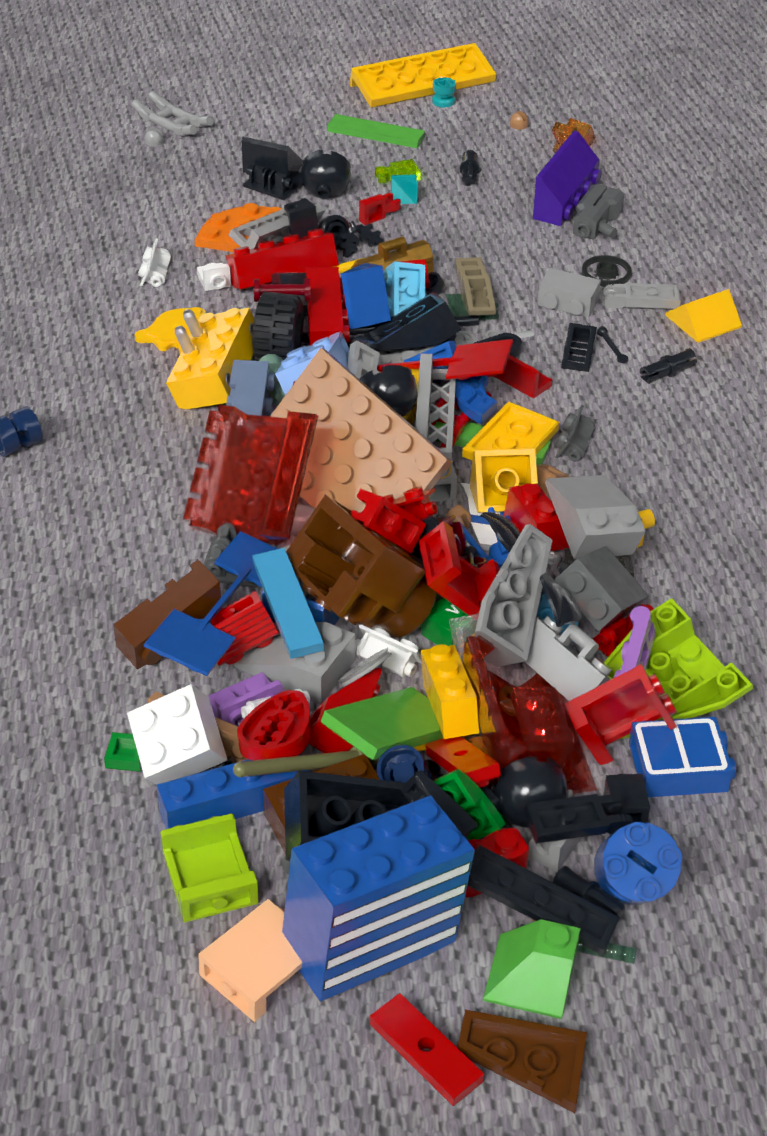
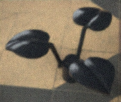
[480,512,582,627]

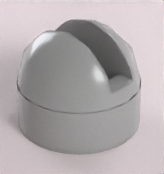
[144,128,164,146]

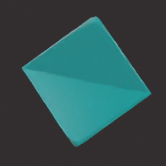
[391,175,418,204]

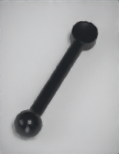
[597,326,628,363]
[464,546,478,568]

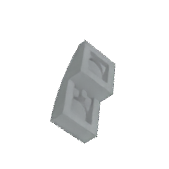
[348,340,380,379]

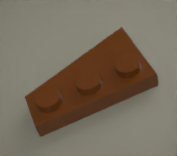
[458,1009,587,1113]

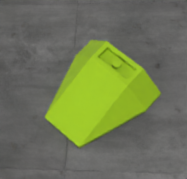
[604,598,754,739]

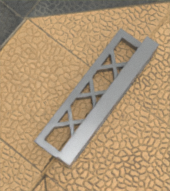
[229,203,325,249]
[415,354,456,459]

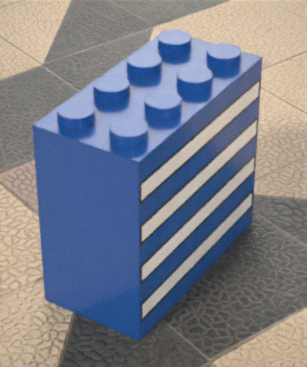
[282,795,475,1002]

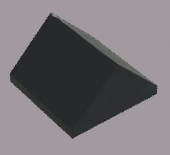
[241,137,303,178]

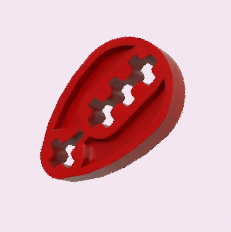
[237,690,312,760]

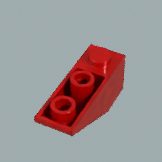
[308,667,382,753]

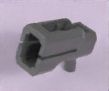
[573,184,625,240]

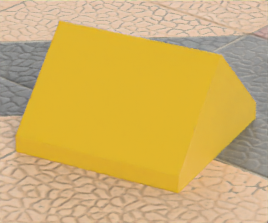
[665,289,742,343]
[470,448,538,513]

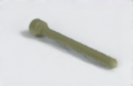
[233,747,380,777]

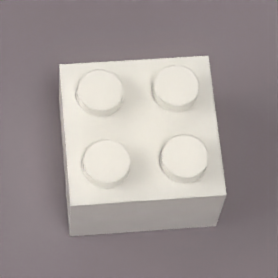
[127,684,227,785]

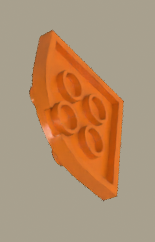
[195,203,282,252]

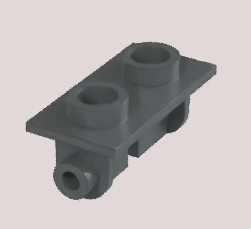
[555,405,595,462]

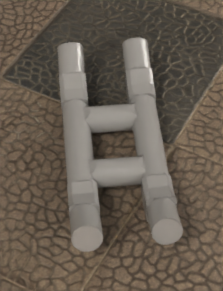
[131,90,214,136]

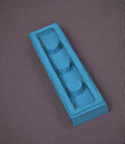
[252,548,324,659]

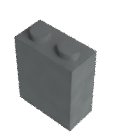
[555,546,649,632]

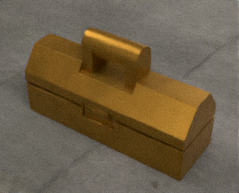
[351,236,434,273]

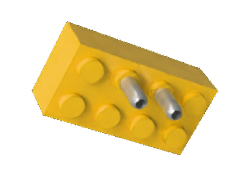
[166,308,254,409]

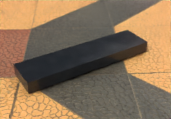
[468,845,620,955]

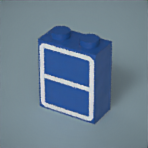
[629,717,736,797]

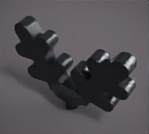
[338,221,384,258]

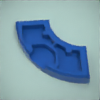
[455,375,498,424]

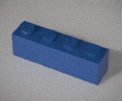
[157,754,309,829]

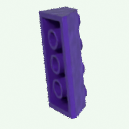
[533,131,601,226]

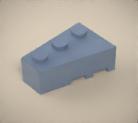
[224,360,275,451]

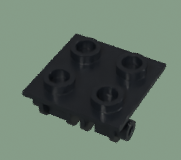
[243,164,303,200]

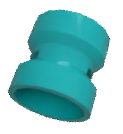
[432,77,456,108]

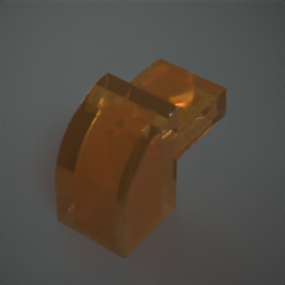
[552,118,596,153]

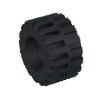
[252,292,304,361]

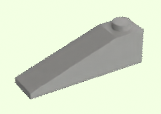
[474,524,552,667]

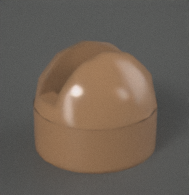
[510,111,529,130]
[446,505,471,529]

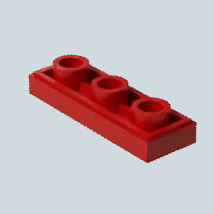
[425,737,501,788]
[369,993,485,1106]

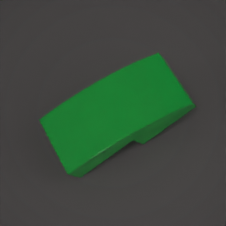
[432,769,505,840]

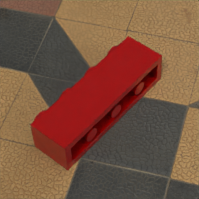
[225,228,339,289]
[306,267,349,346]

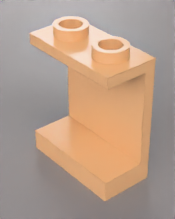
[199,899,302,1022]

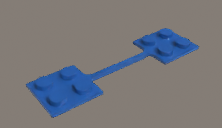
[144,531,278,676]

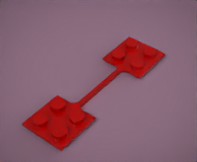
[377,339,513,380]

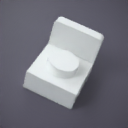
[197,263,231,291]

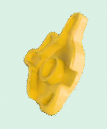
[134,307,206,354]

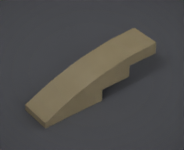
[455,257,496,315]

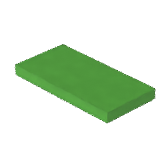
[321,687,443,760]

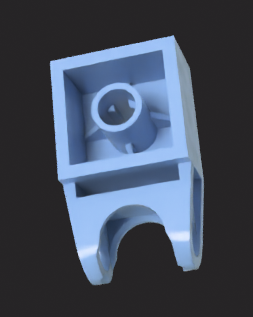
[275,331,349,395]

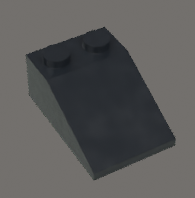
[364,292,461,351]

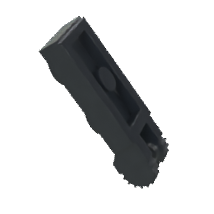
[524,794,634,844]

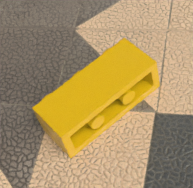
[421,644,479,739]

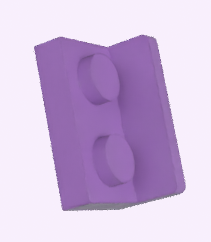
[209,672,283,726]

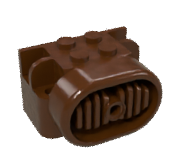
[286,494,437,637]

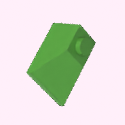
[483,919,580,1019]

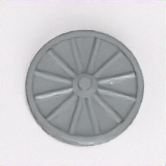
[337,647,392,688]

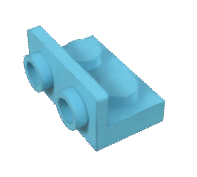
[383,261,425,318]

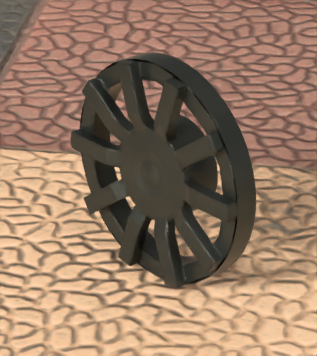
[582,255,632,287]

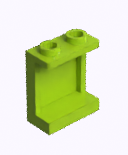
[160,814,259,923]

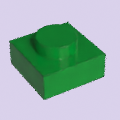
[104,732,142,772]

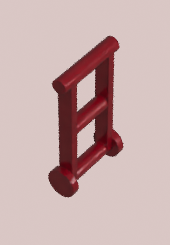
[254,278,311,302]

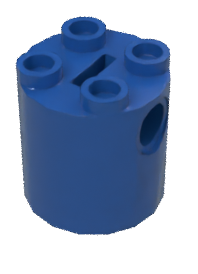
[594,822,682,905]

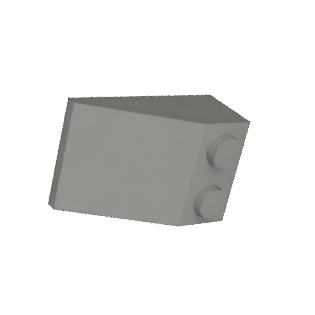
[545,475,646,559]
[233,622,355,703]

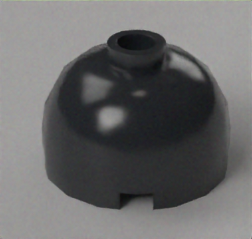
[301,150,351,199]
[360,365,418,417]
[491,756,568,828]

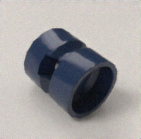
[0,406,43,457]
[377,745,434,783]

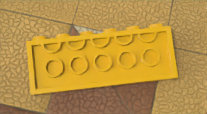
[350,43,496,107]

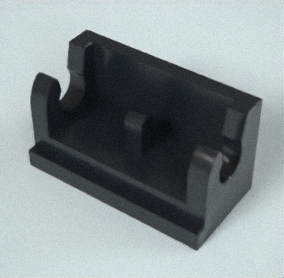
[284,198,318,238]

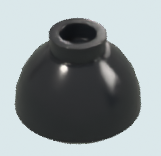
[318,215,350,250]

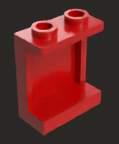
[419,521,499,621]
[565,664,677,765]

